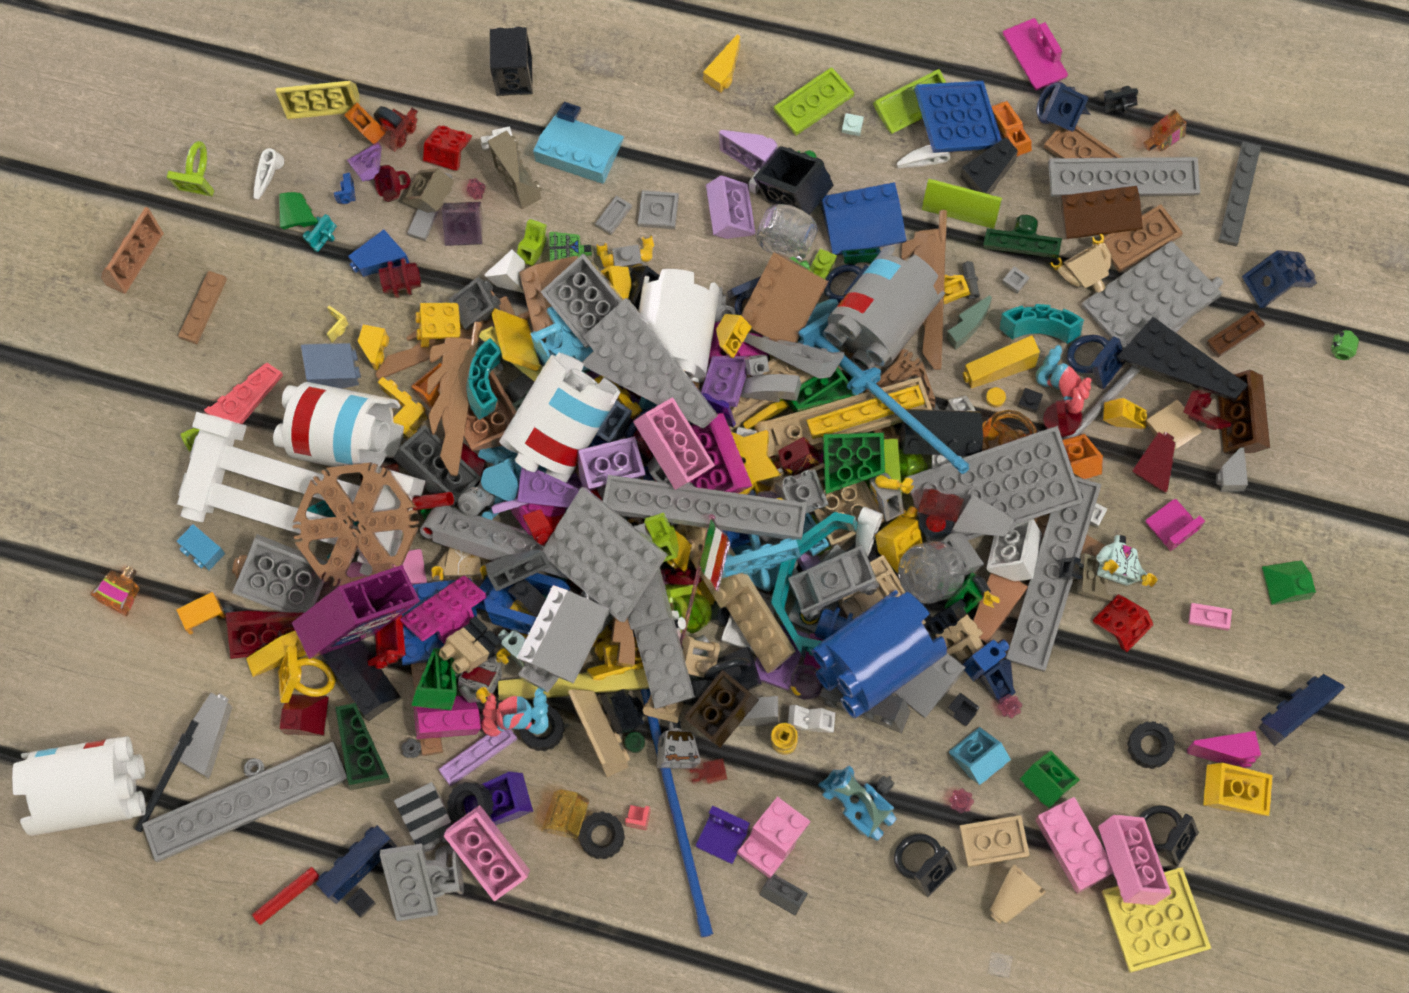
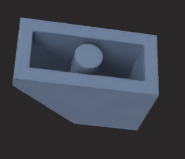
[596,400,632,443]

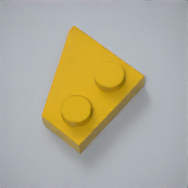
[944,275,970,305]

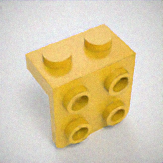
[415,303,461,347]

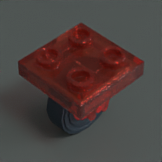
[374,106,419,152]
[918,489,964,539]

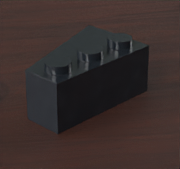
[960,137,1018,194]

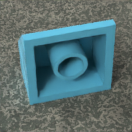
[949,727,1011,785]

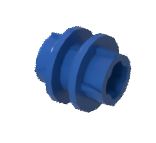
[815,607,853,640]

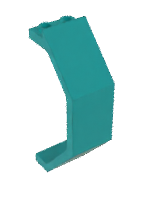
[771,512,858,659]

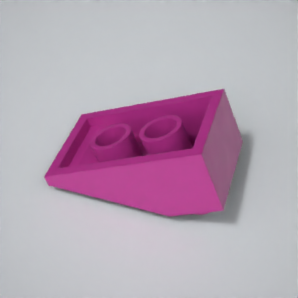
[1187,731,1261,768]

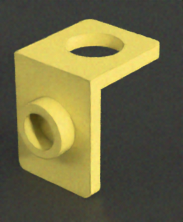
[327,306,348,343]

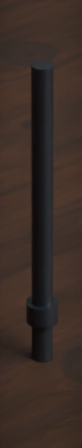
[134,720,199,832]

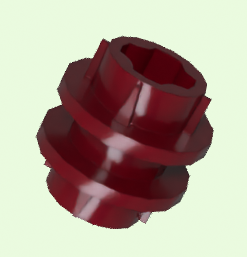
[379,258,422,298]

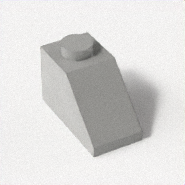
[1216,448,1248,492]

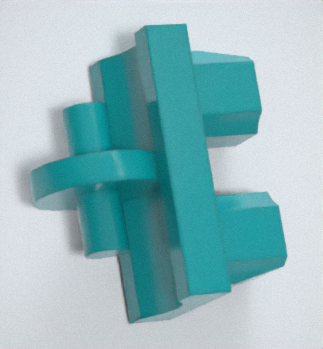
[303,214,337,252]

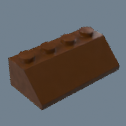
[1061,186,1143,239]
[1218,369,1270,454]

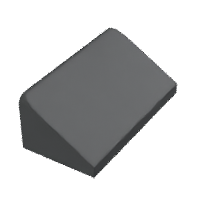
[760,874,808,915]

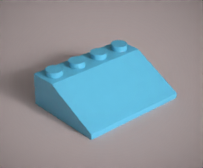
[533,114,624,184]

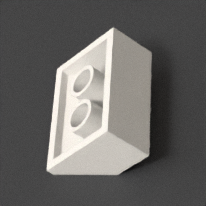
[986,519,1042,581]

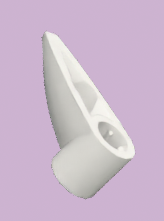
[897,144,950,168]
[253,148,284,200]
[856,507,883,556]

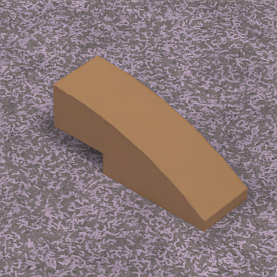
[610,616,635,668]

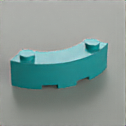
[999,304,1084,344]
[466,338,502,420]

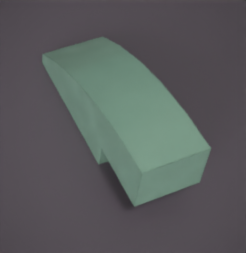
[946,295,992,350]

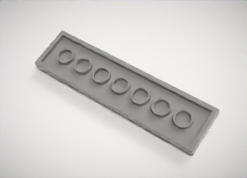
[1048,157,1200,197]

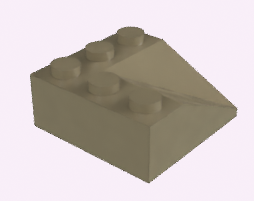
[487,130,542,209]

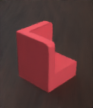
[625,805,651,831]

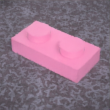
[1188,603,1232,631]

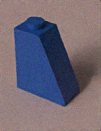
[348,230,410,277]

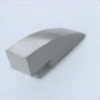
[741,374,801,402]

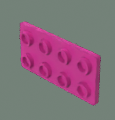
[1003,18,1068,90]
[400,576,486,644]

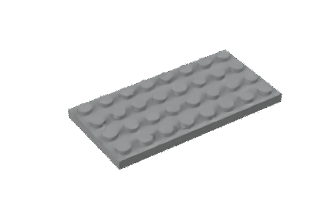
[906,426,1083,551]

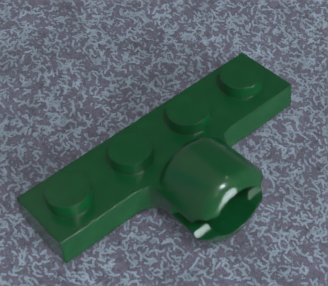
[983,214,1062,258]

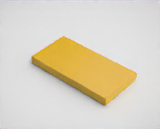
[491,308,540,371]

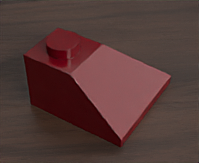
[279,694,329,736]

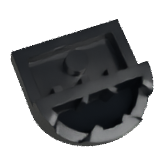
[600,689,645,734]

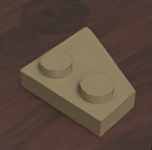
[1077,553,1112,602]

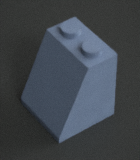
[301,343,361,389]

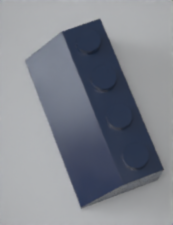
[1258,674,1345,746]
[316,825,397,904]

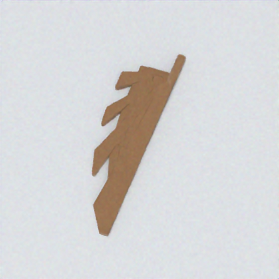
[902,210,947,370]
[375,291,530,380]
[427,322,481,476]

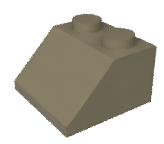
[402,168,454,213]

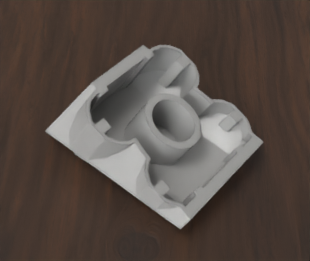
[775,469,828,514]

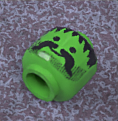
[1331,330,1359,360]

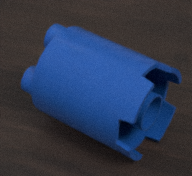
[812,590,947,719]

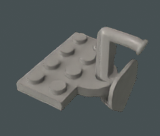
[380,844,464,921]

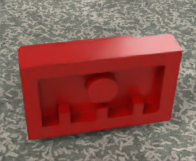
[423,125,472,171]
[1093,594,1154,652]

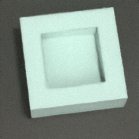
[842,113,864,136]

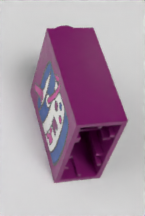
[292,565,420,659]

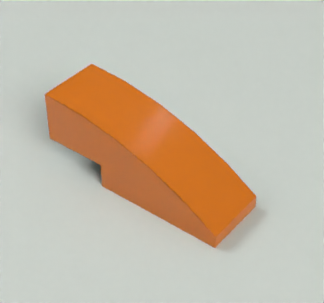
[992,101,1032,156]

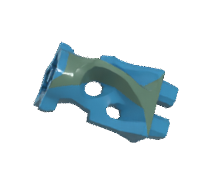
[818,765,897,841]

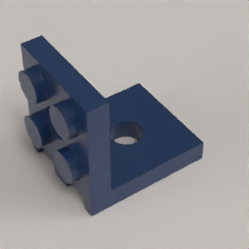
[1242,250,1317,308]

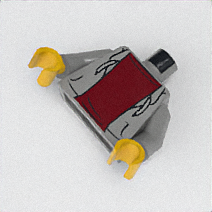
[455,648,511,705]

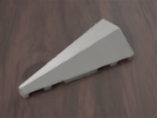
[744,333,844,379]

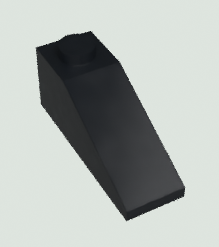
[508,579,546,617]

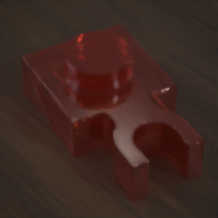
[690,759,727,784]

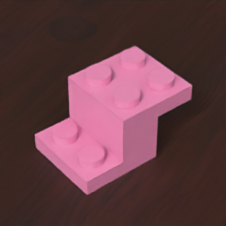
[737,797,811,879]

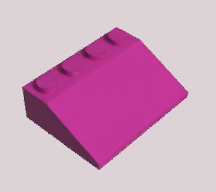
[690,413,752,493]

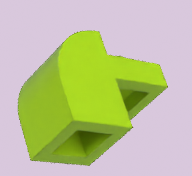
[517,219,547,266]
[644,512,679,562]

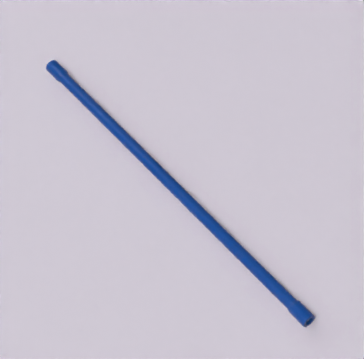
[632,630,713,938]

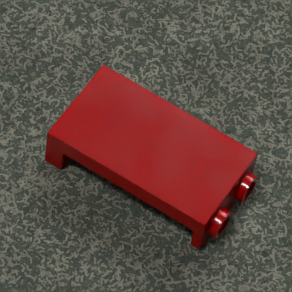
[368,615,405,669]

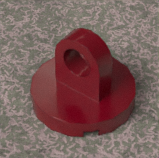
[374,164,411,202]
[1043,400,1083,437]
[663,567,703,602]

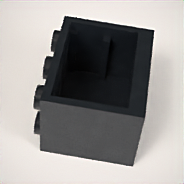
[490,26,533,96]
[754,146,834,218]

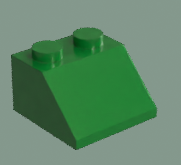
[1020,751,1080,808]

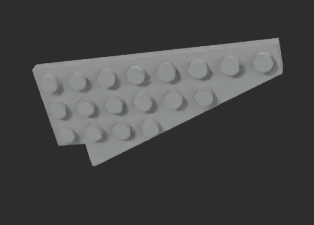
[582,298,718,428]

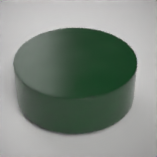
[625,732,645,753]

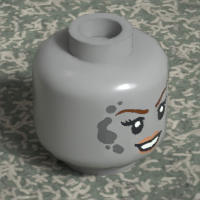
[458,487,487,516]

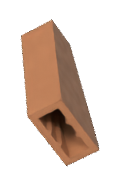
[974,573,1028,646]

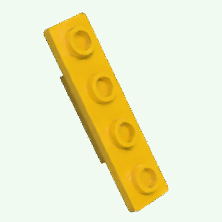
[587,637,644,680]

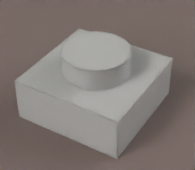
[1002,267,1029,294]

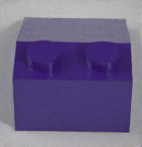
[463,772,533,825]

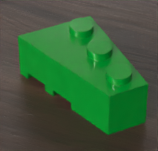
[786,367,856,413]
[411,648,457,710]

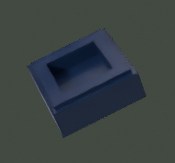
[557,101,581,123]

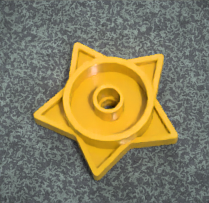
[731,430,781,495]

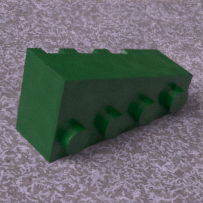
[335,703,390,791]

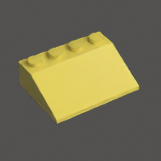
[276,81,359,119]

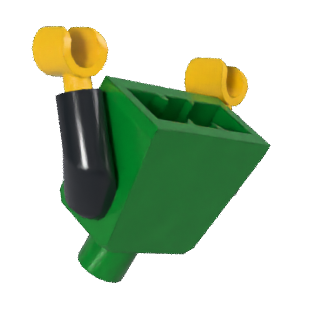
[944,572,1000,613]

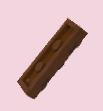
[1206,310,1265,358]

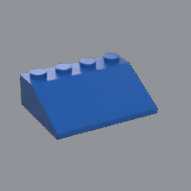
[821,182,907,255]

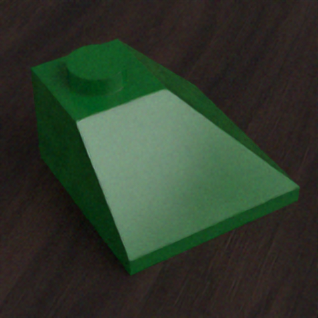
[1262,560,1316,605]

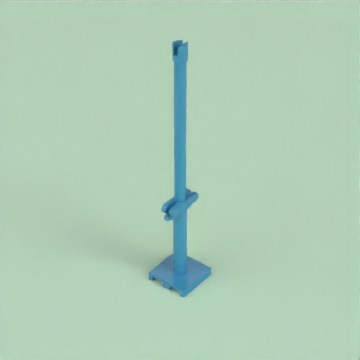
[799,313,970,474]

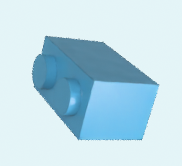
[177,524,225,571]

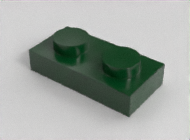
[842,247,881,265]

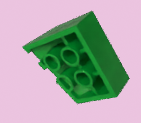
[822,433,885,494]

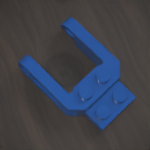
[473,573,570,634]

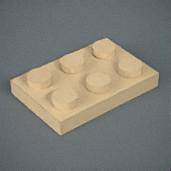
[959,815,1030,868]

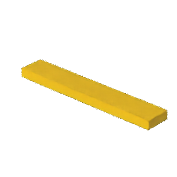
[806,385,925,439]

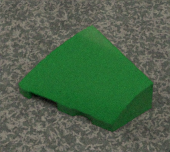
[279,192,318,230]

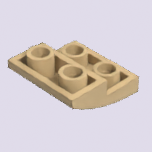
[1145,400,1202,450]

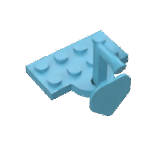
[531,307,593,373]
[478,446,547,520]
[722,534,801,592]

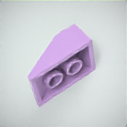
[719,130,778,172]

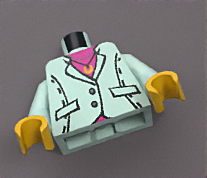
[1096,535,1158,587]

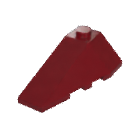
[225,611,304,659]

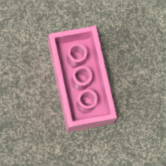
[633,397,715,490]
[1035,797,1114,894]
[444,805,530,901]
[1098,815,1171,905]

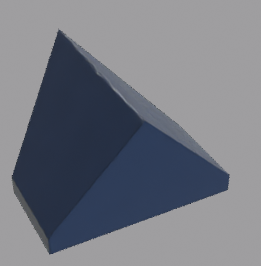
[980,659,1016,705]

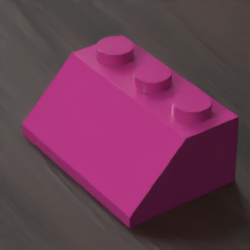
[413,696,481,739]

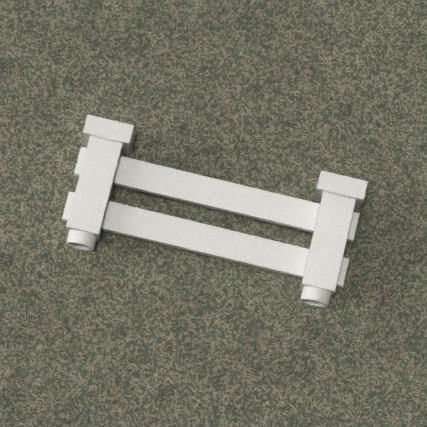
[177,412,425,576]

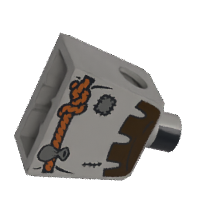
[657,721,701,769]

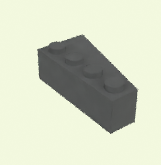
[820,687,911,734]

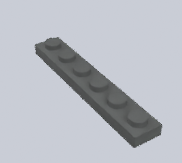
[1218,142,1261,247]

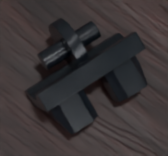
[1104,85,1138,114]

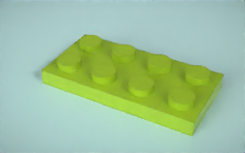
[774,67,854,136]

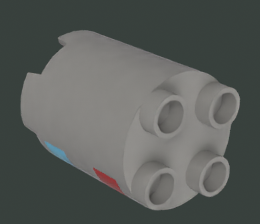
[823,246,945,371]

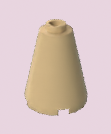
[990,864,1046,924]

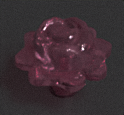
[466,178,485,200]
[998,694,1023,719]
[949,788,974,814]

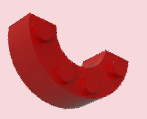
[523,489,603,546]

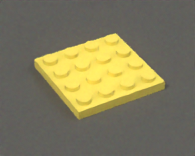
[1102,867,1211,973]

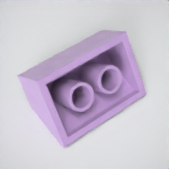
[706,175,756,239]
[578,436,645,491]

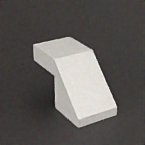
[788,705,835,733]

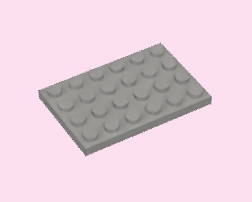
[1082,241,1222,349]
[543,487,668,622]

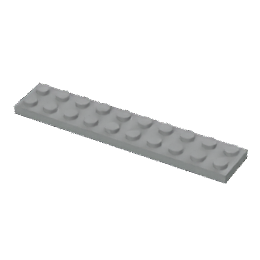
[603,475,807,540]
[1006,477,1102,672]
[142,742,348,863]

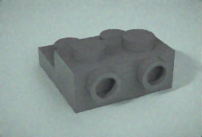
[449,277,501,330]

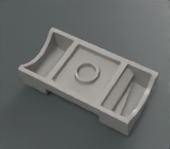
[788,545,879,620]

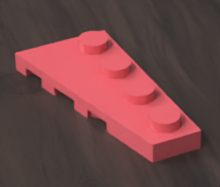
[204,363,283,424]

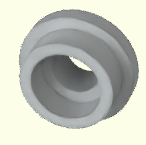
[244,758,265,777]

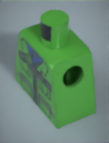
[549,232,592,261]

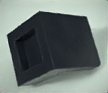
[946,692,980,727]

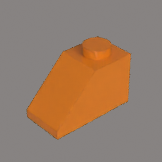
[344,102,387,144]

